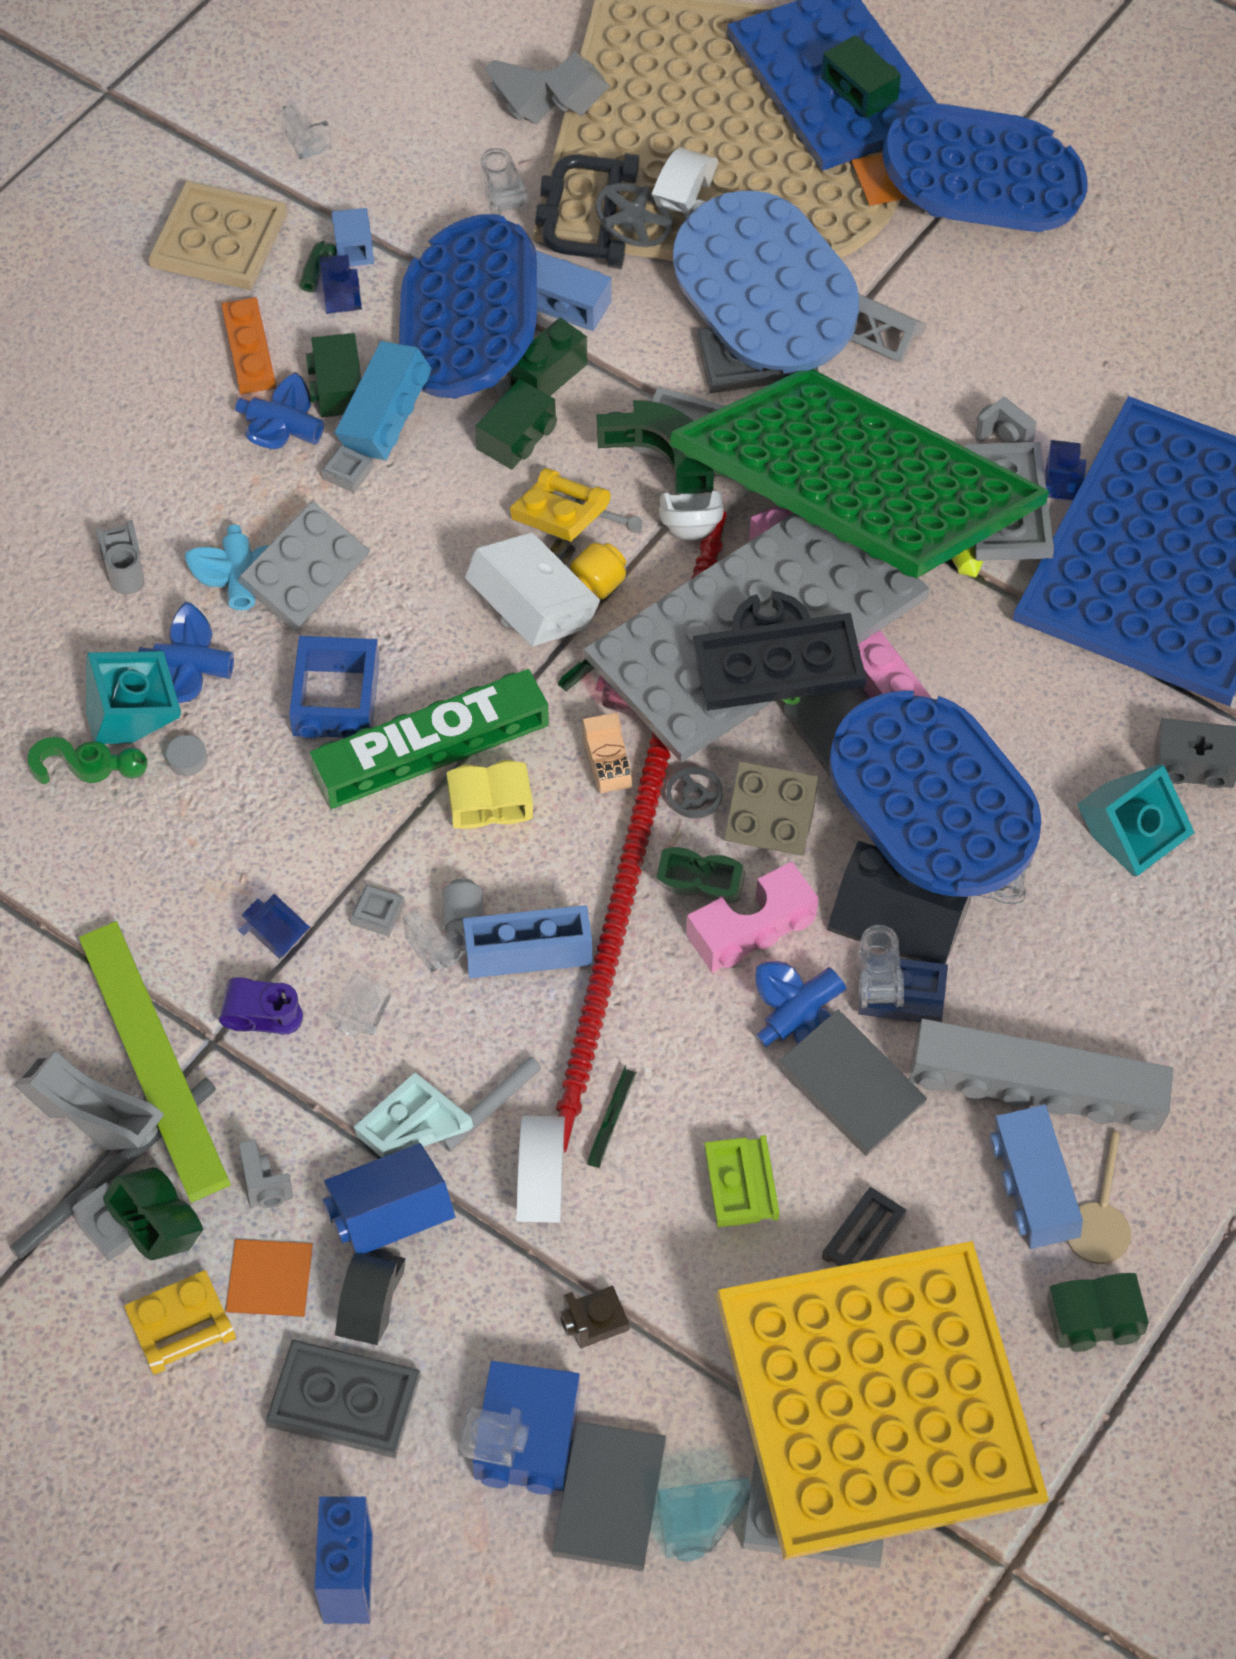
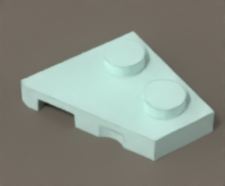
[353,1072,474,1157]

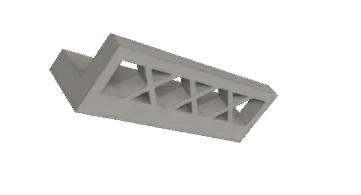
[850,294,926,363]

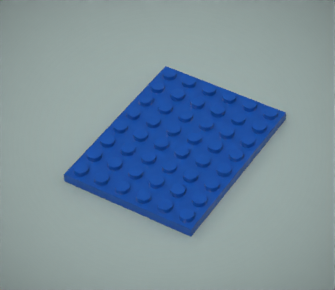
[1013,396,1236,706]

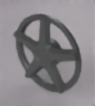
[596,183,674,247]

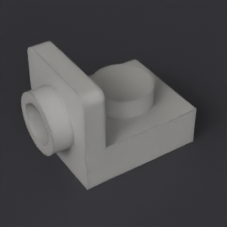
[976,396,1037,443]
[239,1139,293,1208]
[72,1183,133,1262]

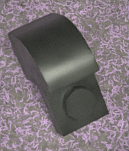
[335,1249,406,1345]

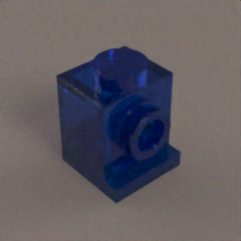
[319,254,362,314]
[1045,440,1087,501]

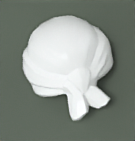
[659,490,724,540]

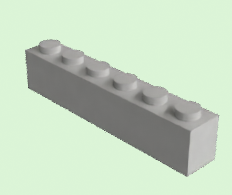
[909,1019,1174,1131]

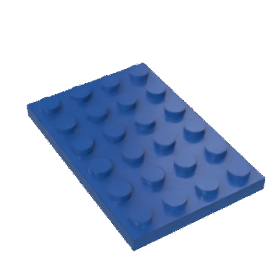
[727,0,937,171]

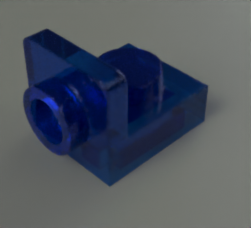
[238,893,310,959]

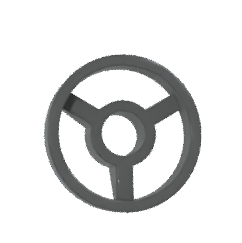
[667,767,723,818]

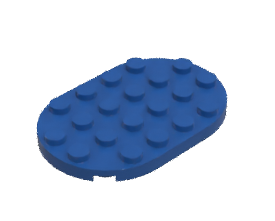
[882,104,1088,233]
[399,214,537,399]
[829,691,1041,897]

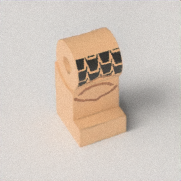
[583,712,632,794]

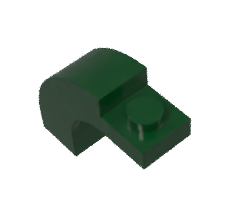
[596,400,714,494]

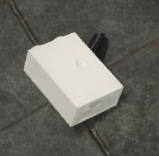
[465,532,600,647]

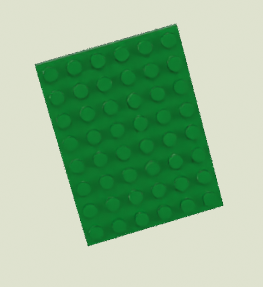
[669,369,1049,579]

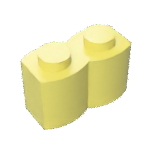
[446,760,533,829]

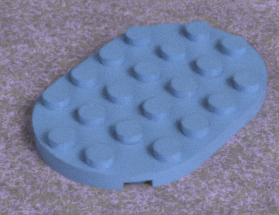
[673,191,859,374]

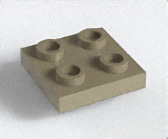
[724,761,819,856]

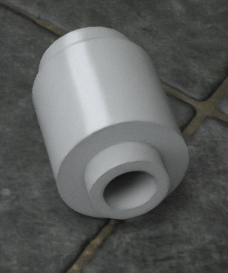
[442,879,483,943]

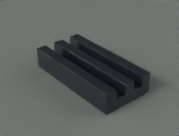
[821,1187,907,1267]

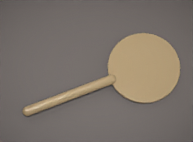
[1067,1131,1131,1264]

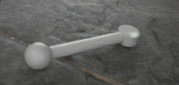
[570,497,642,533]

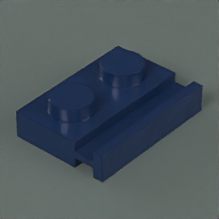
[858,954,948,1023]

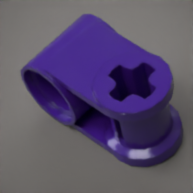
[219,977,303,1035]

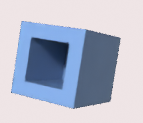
[332,208,374,268]

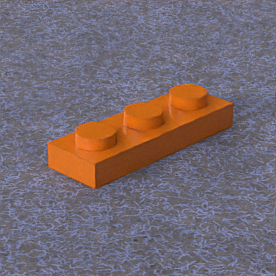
[221,297,276,395]

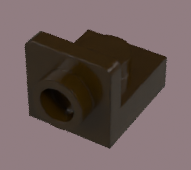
[559,1286,630,1349]

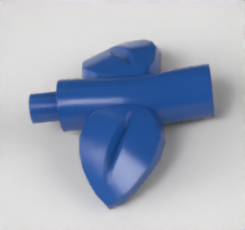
[235,372,324,449]
[138,601,234,703]
[755,961,847,1048]

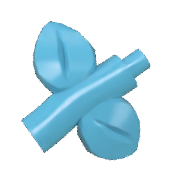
[185,525,269,611]

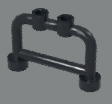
[535,153,640,269]

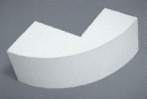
[652,148,719,215]
[516,1116,565,1223]

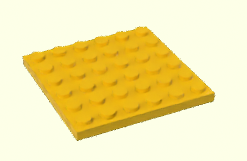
[715,1241,1049,1560]

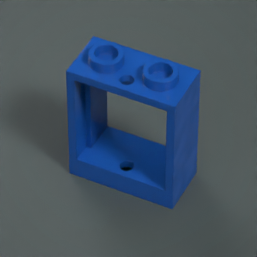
[289,636,380,739]
[315,1496,374,1624]

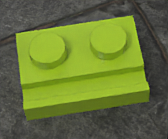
[704,1135,780,1228]

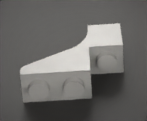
[484,51,610,124]
[14,1051,164,1150]

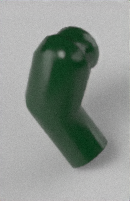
[299,241,337,293]

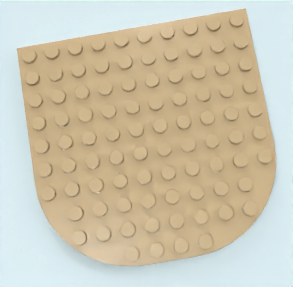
[533,0,901,261]

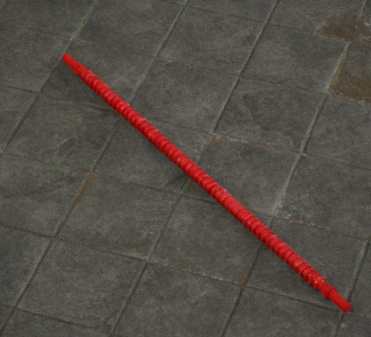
[556,511,727,1153]

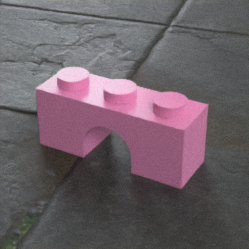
[686,861,818,972]

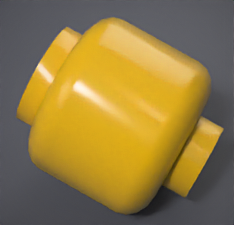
[570,543,626,600]

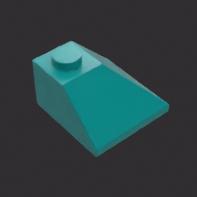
[86,651,181,744]
[1077,764,1195,876]

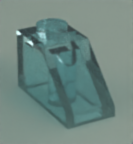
[657,1477,750,1561]

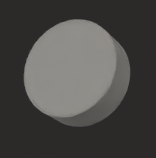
[166,735,207,776]

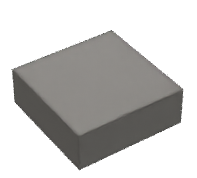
[321,445,373,493]
[350,884,405,937]

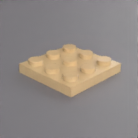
[148,181,288,290]

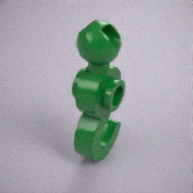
[27,737,148,784]

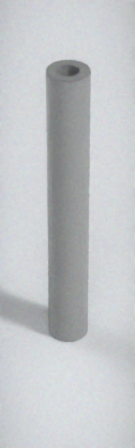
[439,1057,541,1152]

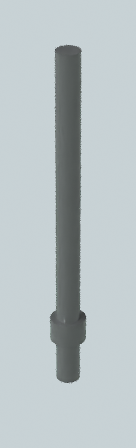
[9,1077,216,1260]

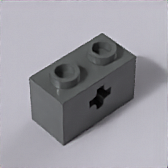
[1154,718,1236,788]

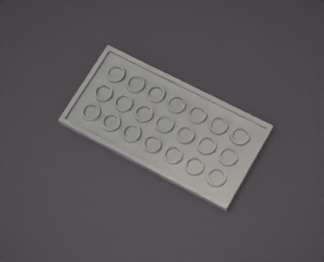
[584,513,929,763]

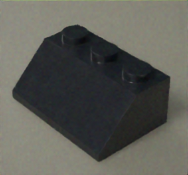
[827,840,972,964]

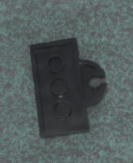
[693,591,866,711]

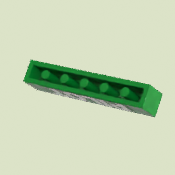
[309,668,549,810]

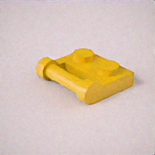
[510,468,611,542]
[124,1270,236,1375]

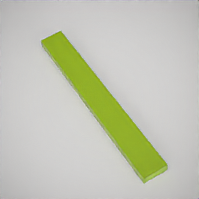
[79,921,231,1203]

